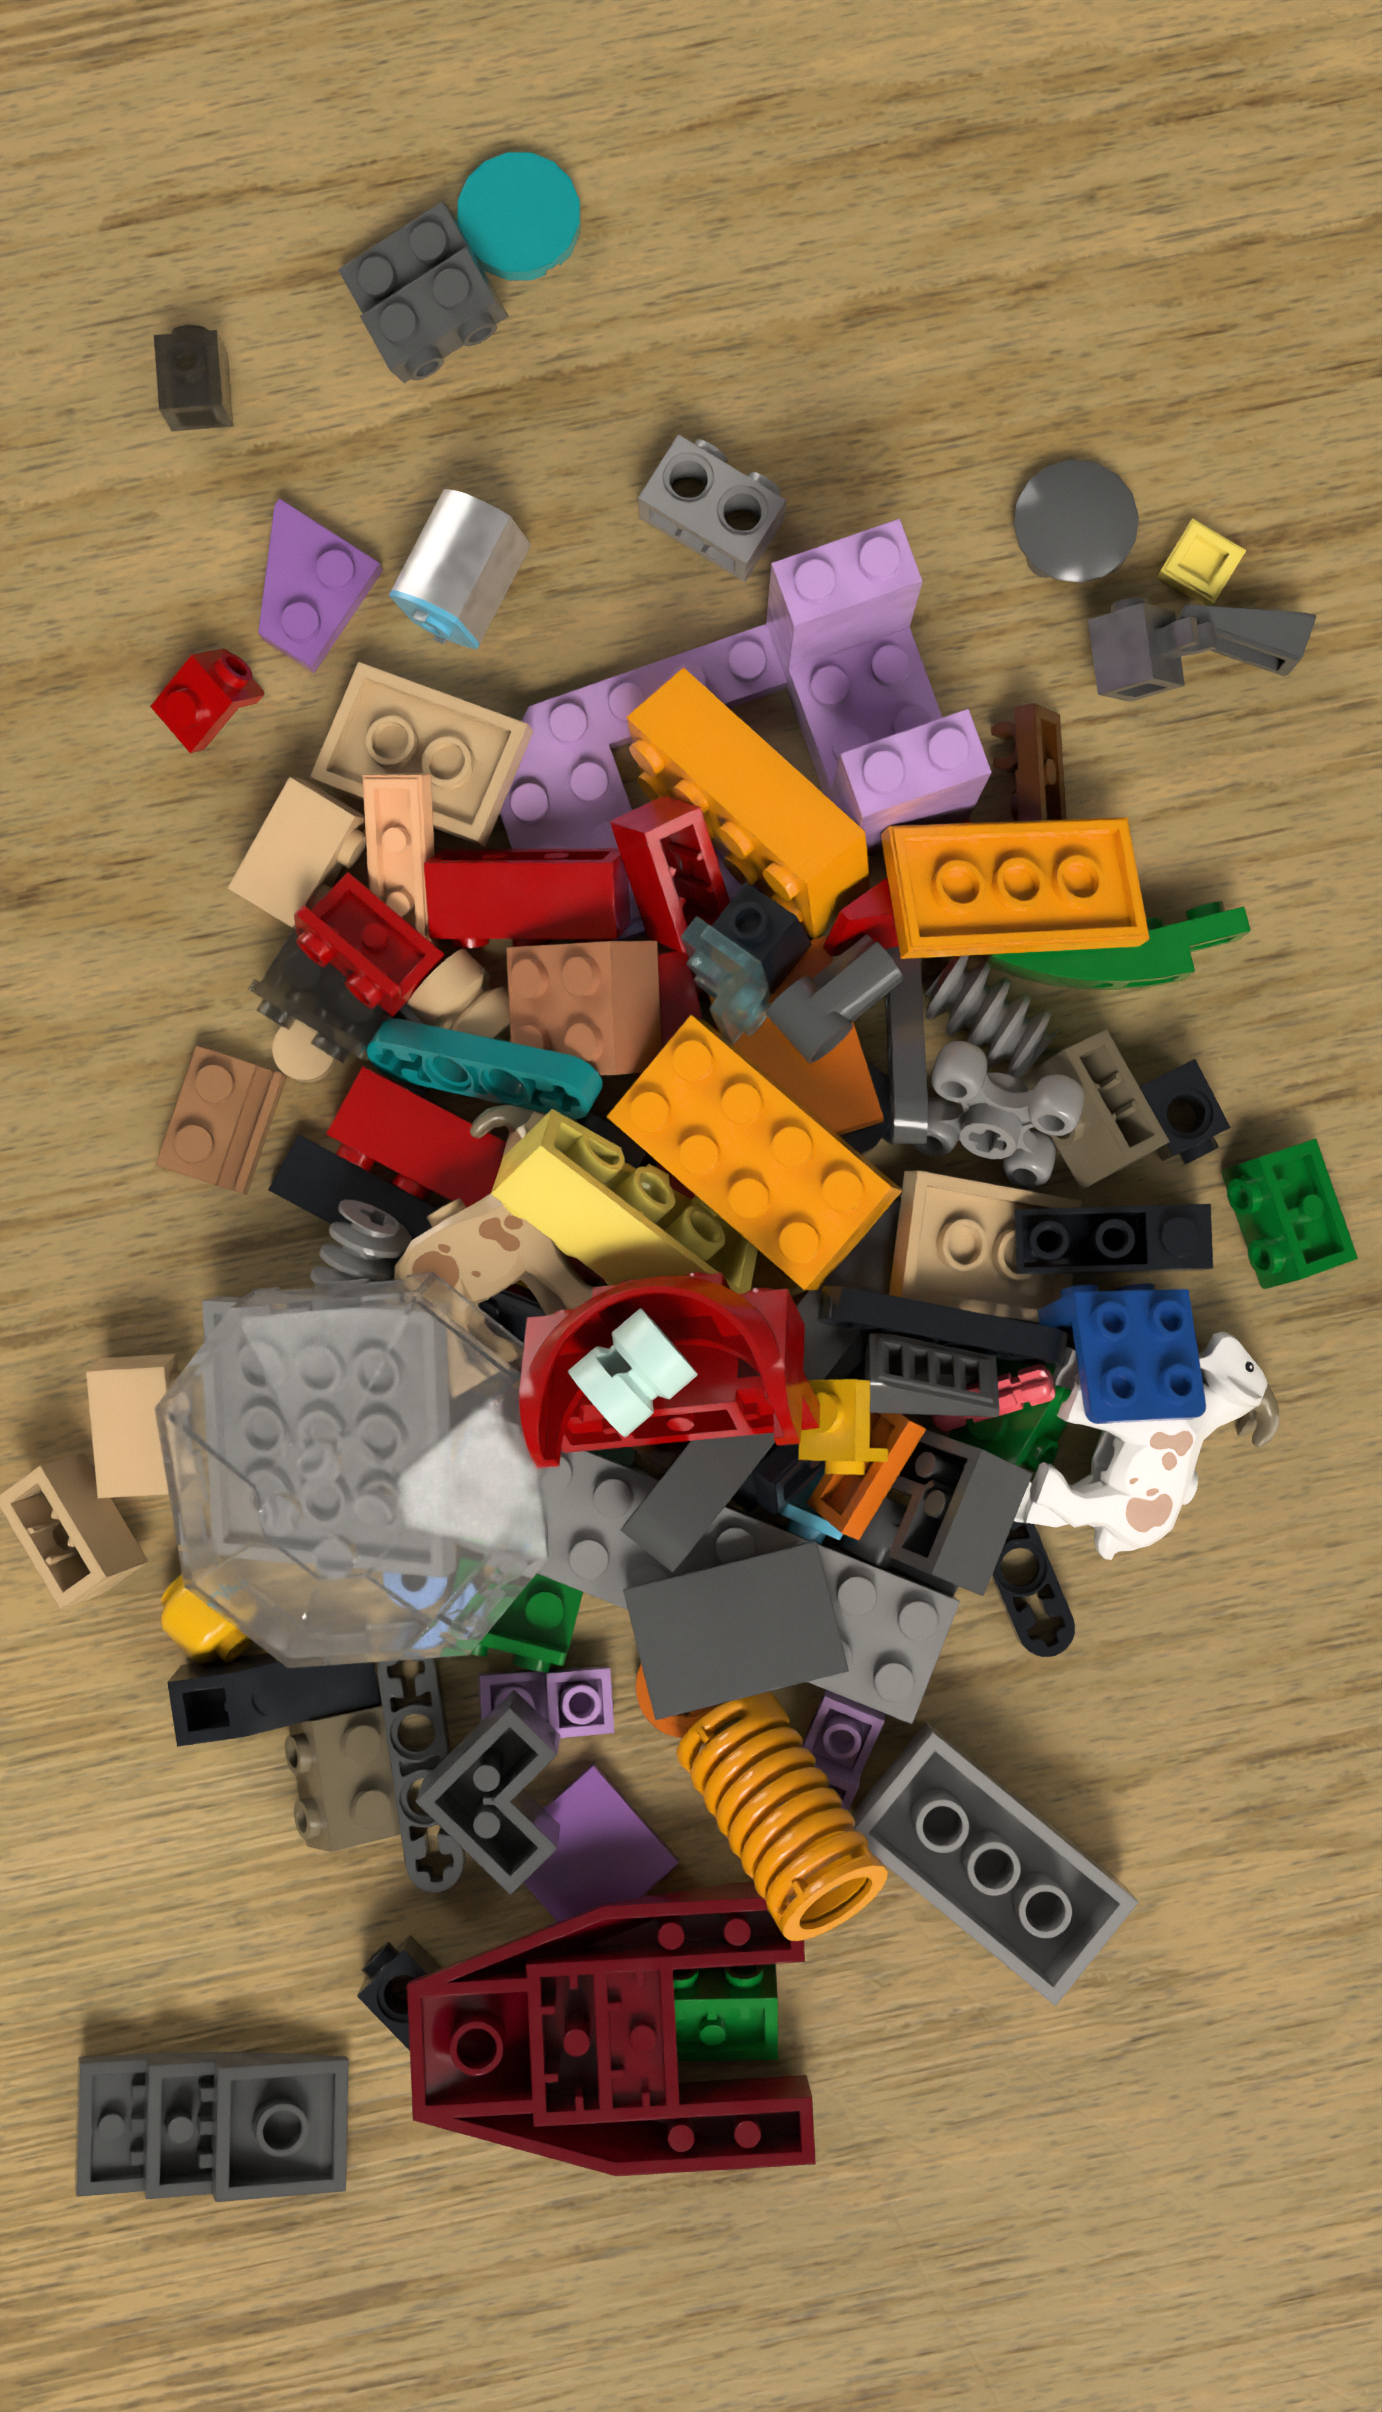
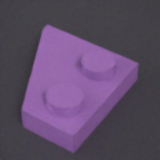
[258,498,383,673]

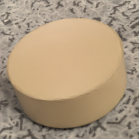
[272,1017,339,1082]

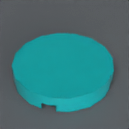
[457,152,581,281]

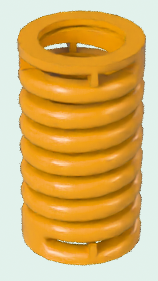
[676,1692,888,1941]

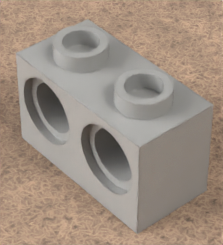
[638,434,786,582]

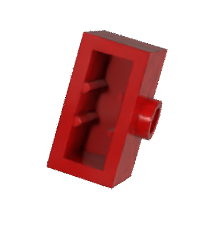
[609,795,730,953]

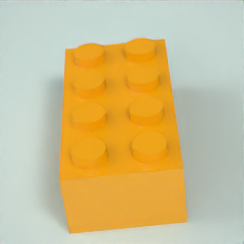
[626,667,870,939]
[606,1015,903,1290]

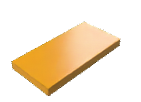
[881,817,1150,959]

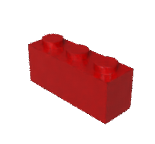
[424,848,631,948]

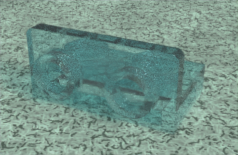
[680,916,771,1044]

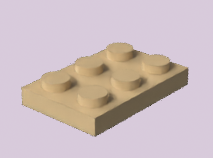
[310,662,534,848]
[889,1170,1082,1324]

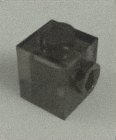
[154,325,234,432]

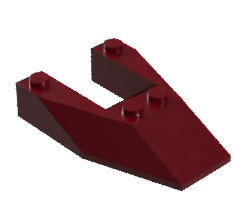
[407,1882,816,2176]

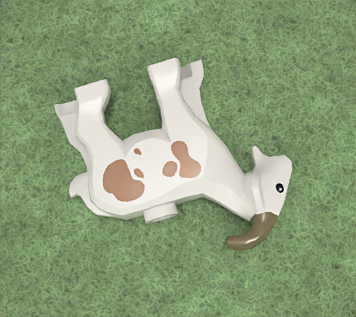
[1014,1331,1279,1560]

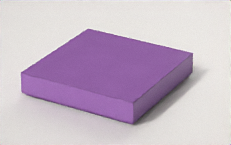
[523,1762,679,1922]

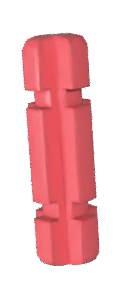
[931,1364,1056,1431]

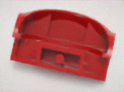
[519,1272,820,1469]

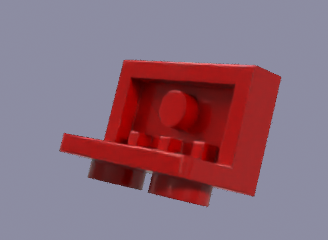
[294,872,444,1017]

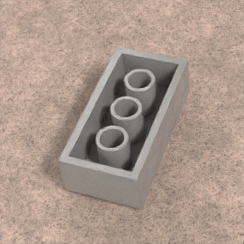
[852,1721,1139,2006]

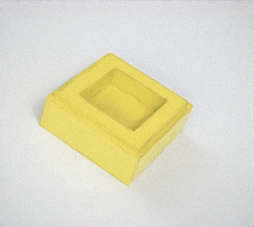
[1157,518,1246,606]

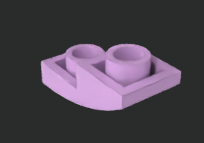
[478,1667,614,1738]
[779,1689,886,1822]

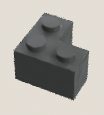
[888,1430,1032,1596]
[416,1690,560,1895]

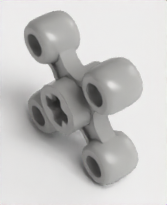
[912,1041,1085,1188]

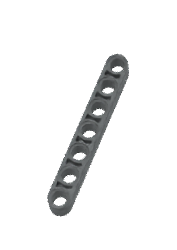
[620,1196,901,1572]

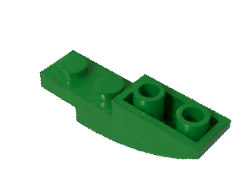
[983,901,1251,990]

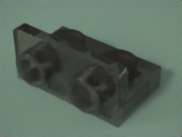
[248,929,394,1064]

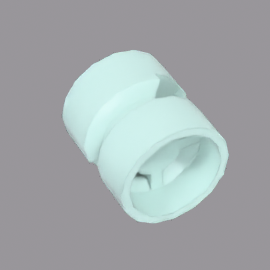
[568,1308,698,1438]

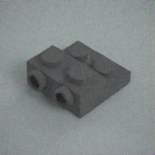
[338,201,509,383]

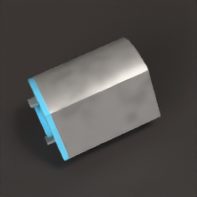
[389,489,531,649]

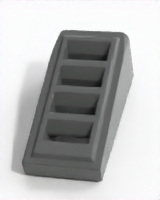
[1176,604,1316,676]
[864,1333,1000,1417]

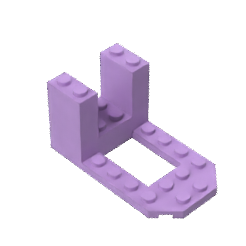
[500,519,992,941]

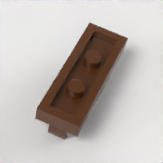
[991,703,1067,821]

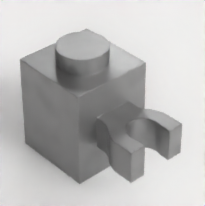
[1088,598,1217,702]

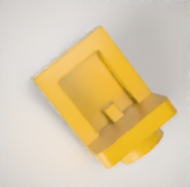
[799,1379,888,1475]

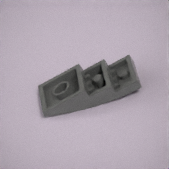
[75,2052,349,2202]

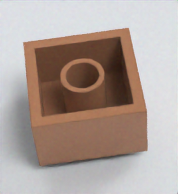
[506,941,662,1075]

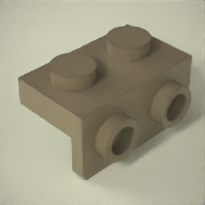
[285,1705,401,1852]

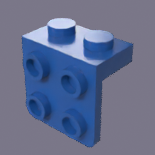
[1037,1283,1206,1424]

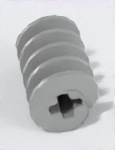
[923,955,1062,1079]
[301,1200,412,1305]

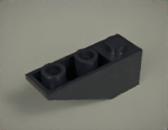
[1014,1204,1213,1274]
[167,1638,381,1747]

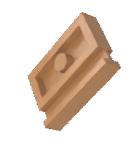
[155,1045,287,1195]

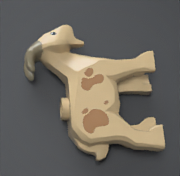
[390,1105,594,1399]

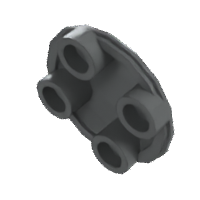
[1014,459,1139,583]

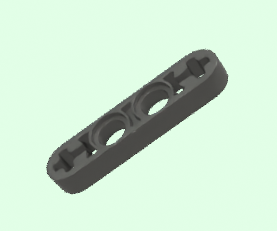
[885,947,928,1144]
[378,1637,466,1892]

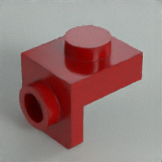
[150,649,265,753]

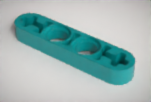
[366,1019,603,1119]

